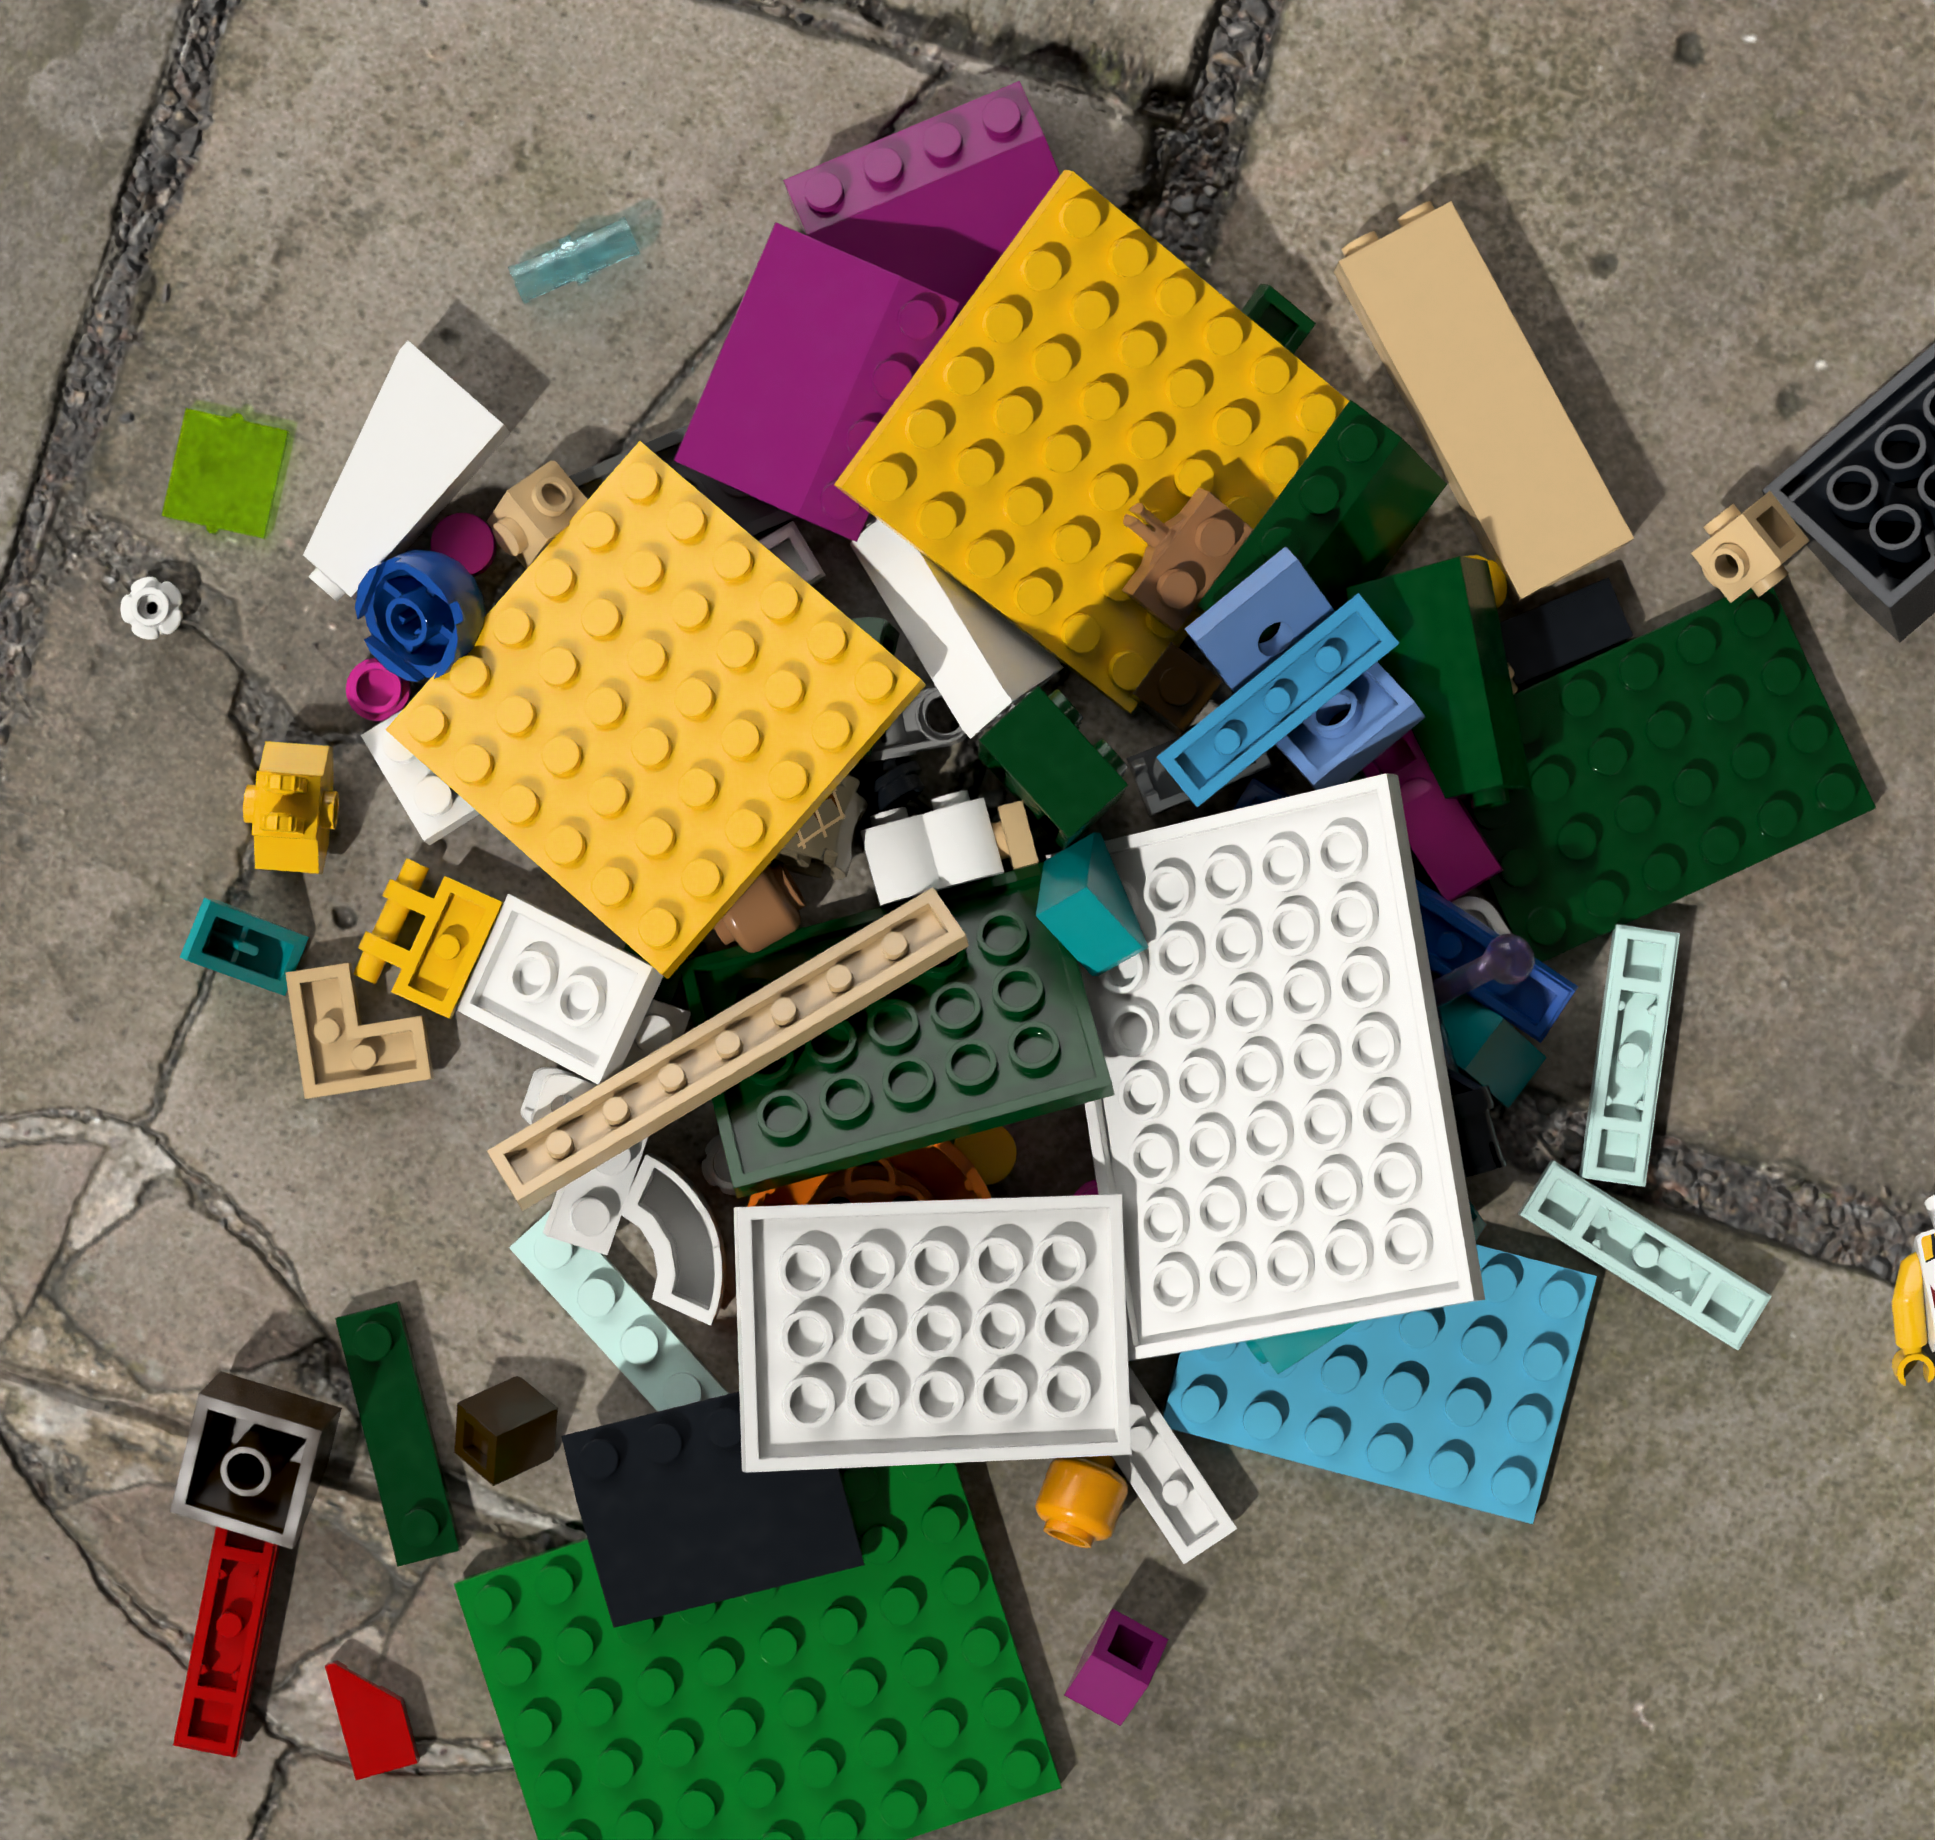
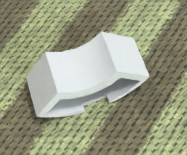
[619,1153,727,1326]

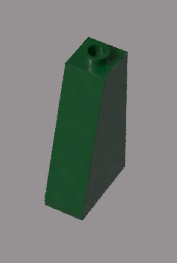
[1346,556,1531,809]

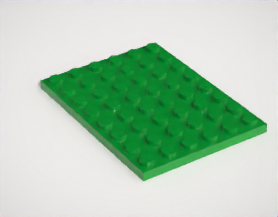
[454,1463,1062,1840]

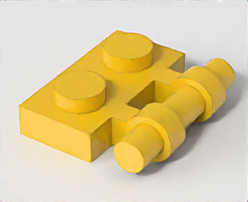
[353,858,504,1019]

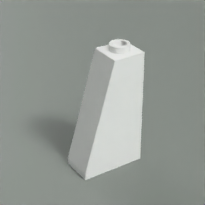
[303,341,510,602]
[850,513,1064,739]

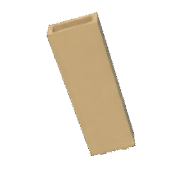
[1334,201,1634,605]

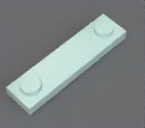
[1579,924,1680,1187]
[1518,1160,1772,1350]

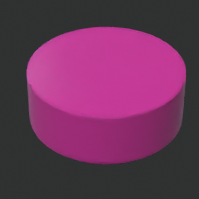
[431,513,496,577]

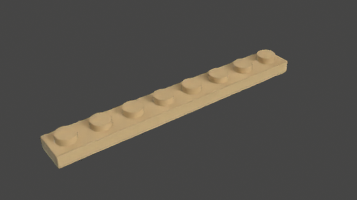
[487,887,969,1211]

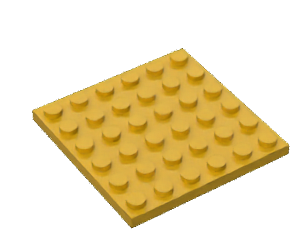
[834,170,1349,713]
[386,441,926,979]

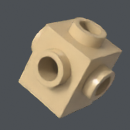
[1691,491,1810,603]

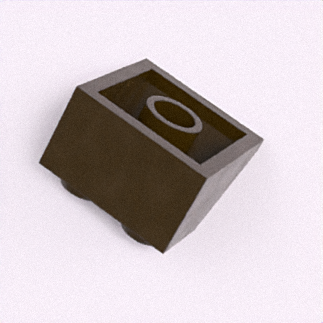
[170,1371,342,1549]

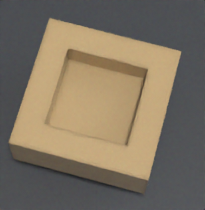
[991,800,1039,870]

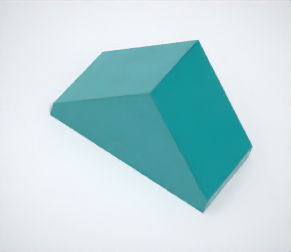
[1036,832,1149,976]
[180,898,309,996]
[1434,980,1547,1108]

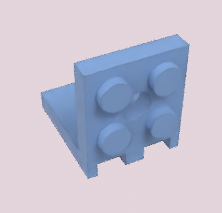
[1185,546,1426,790]

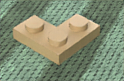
[285,963,434,1099]

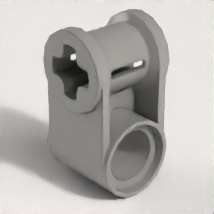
[860,687,967,766]

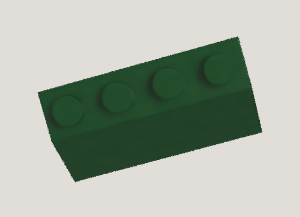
[1195,400,1447,643]

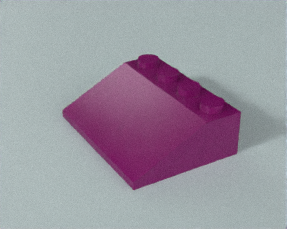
[783,81,1060,324]
[674,222,960,542]

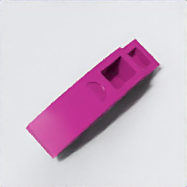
[1334,710,1503,902]

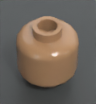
[714,862,807,953]

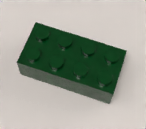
[978,686,1128,850]

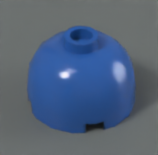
[355,550,486,682]

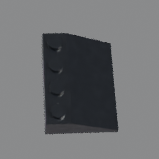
[1762,343,1935,643]
[561,1391,865,1628]

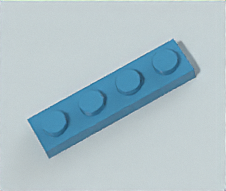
[1156,593,1399,807]

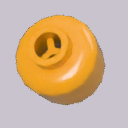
[1035,1456,1128,1548]

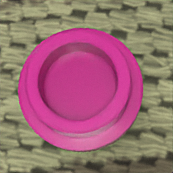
[346,658,411,722]

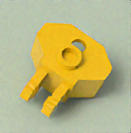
[243,741,339,875]

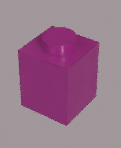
[1064,1608,1169,1726]

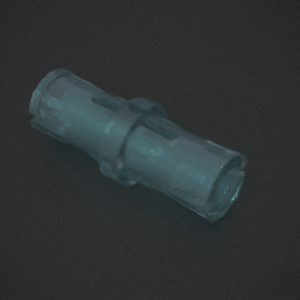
[508,217,640,304]

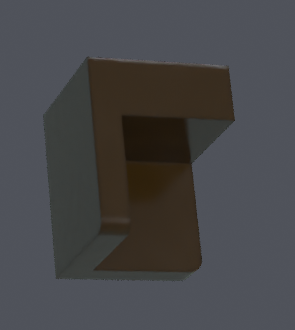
[454,1376,558,1486]

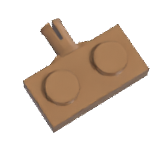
[1122,488,1253,632]

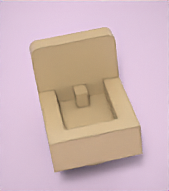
[486,461,588,569]

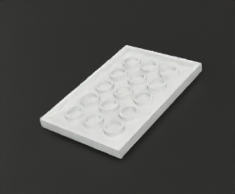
[734,1194,1132,1473]

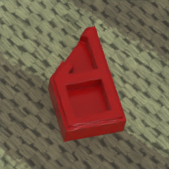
[325,1660,420,1780]

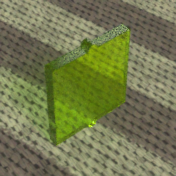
[161,408,289,540]

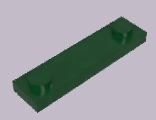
[335,1301,462,1567]

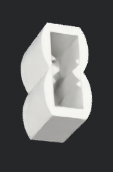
[860,790,1004,907]

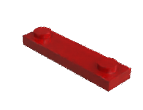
[173,1526,280,1758]

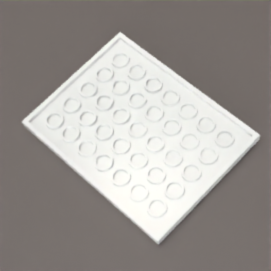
[1046,773,1485,1361]

